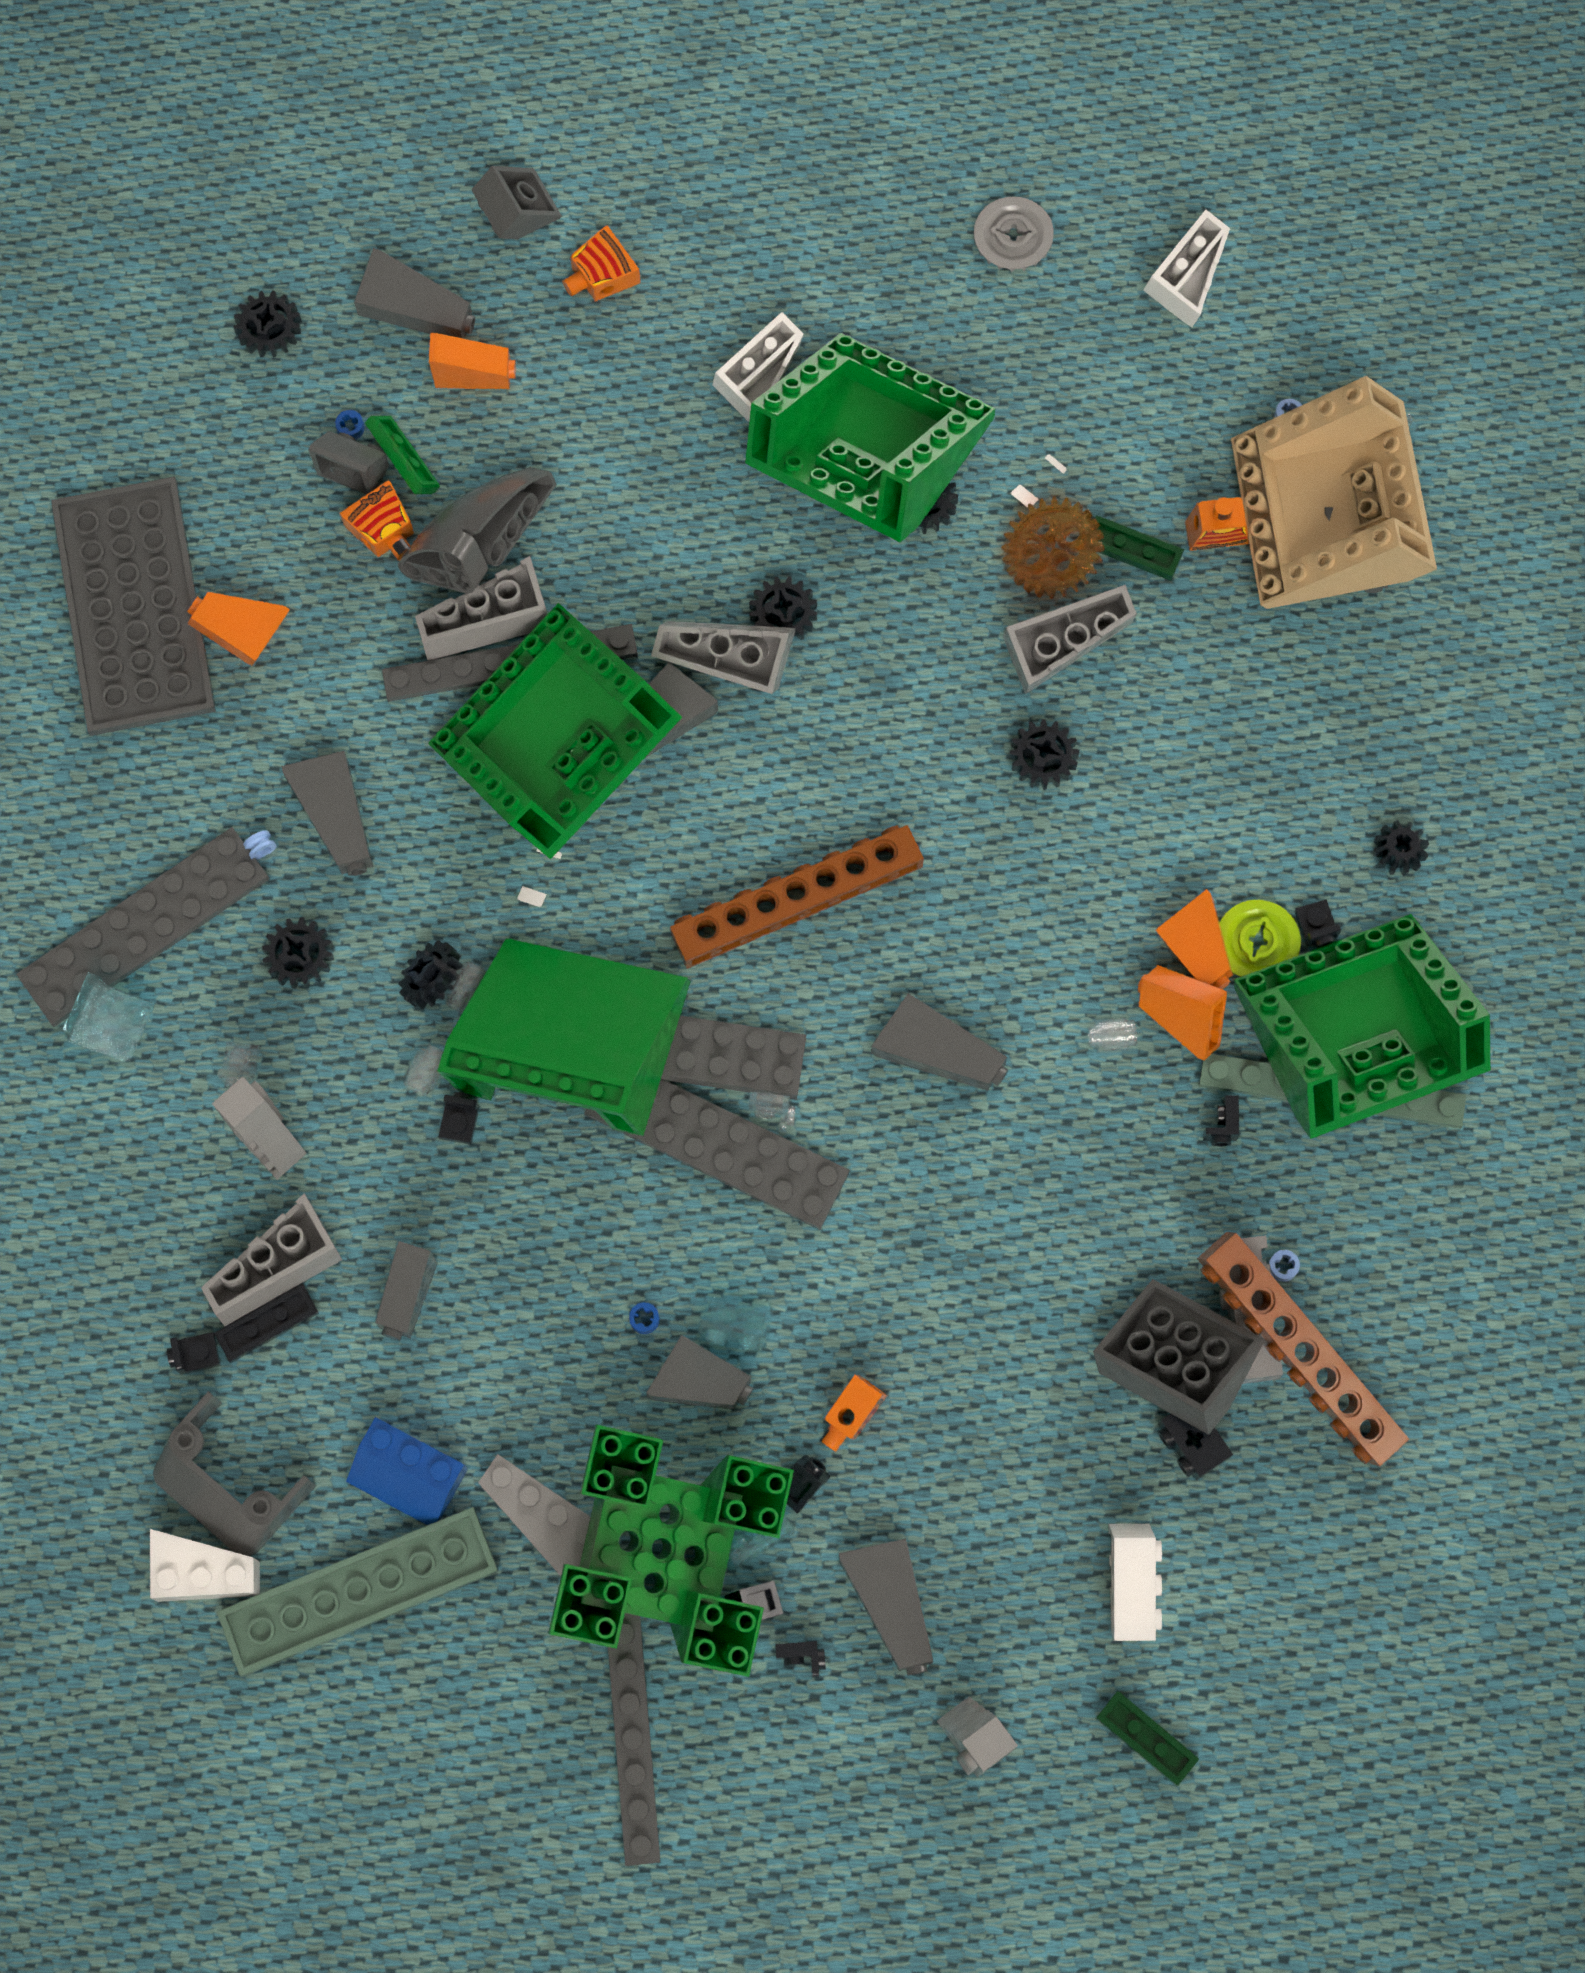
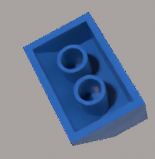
[346,1417,468,1526]

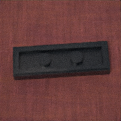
[214,1283,319,1363]

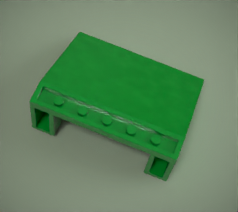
[745,333,996,543]
[428,603,682,860]
[1234,914,1491,1139]
[437,938,691,1136]

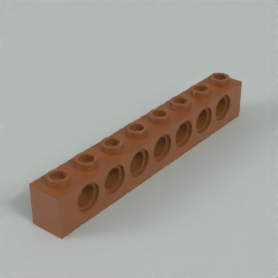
[670,825,924,969]
[1197,1232,1409,1466]

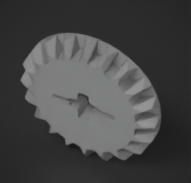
[974,197,1054,272]

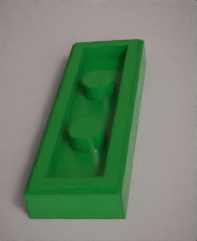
[365,416,440,495]

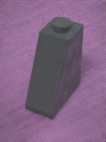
[375,1241,438,1341]
[646,1335,754,1410]

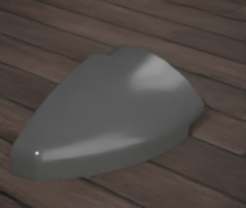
[398,467,557,593]

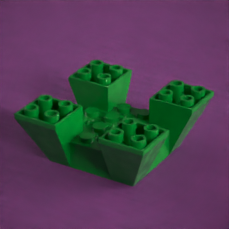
[548,1424,794,1677]

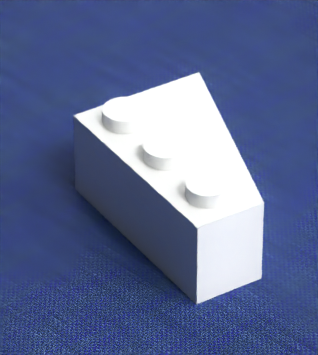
[1143,210,1230,327]
[712,312,804,422]
[1108,1524,1162,1641]
[150,1529,260,1602]

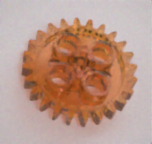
[1001,496,1105,599]

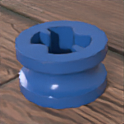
[335,410,365,440]
[629,1302,660,1334]

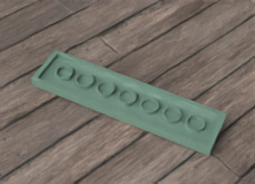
[217,1507,499,1677]

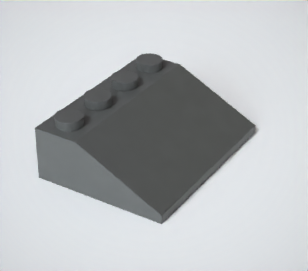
[1093,1279,1264,1435]

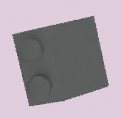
[472,166,562,239]
[308,431,389,495]

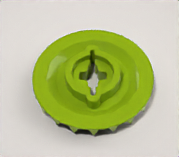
[1220,900,1301,977]

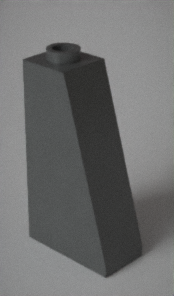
[354,248,475,339]
[644,662,718,759]
[281,751,374,876]
[871,993,1008,1091]
[839,1539,933,1676]

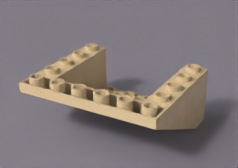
[1231,376,1437,609]

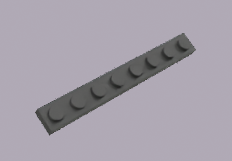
[382,624,638,702]
[608,1613,661,1866]

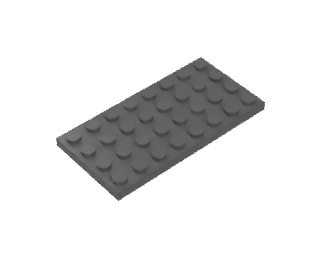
[51,476,216,736]

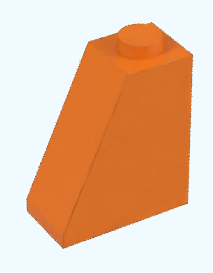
[429,333,516,389]
[187,592,290,666]
[1156,889,1233,990]
[1138,965,1227,1061]

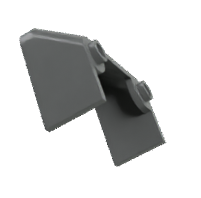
[153,1391,316,1557]

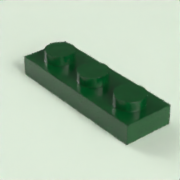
[1084,515,1184,581]
[1095,1691,1199,1787]

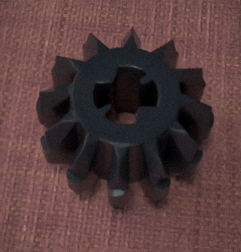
[1373,820,1429,876]

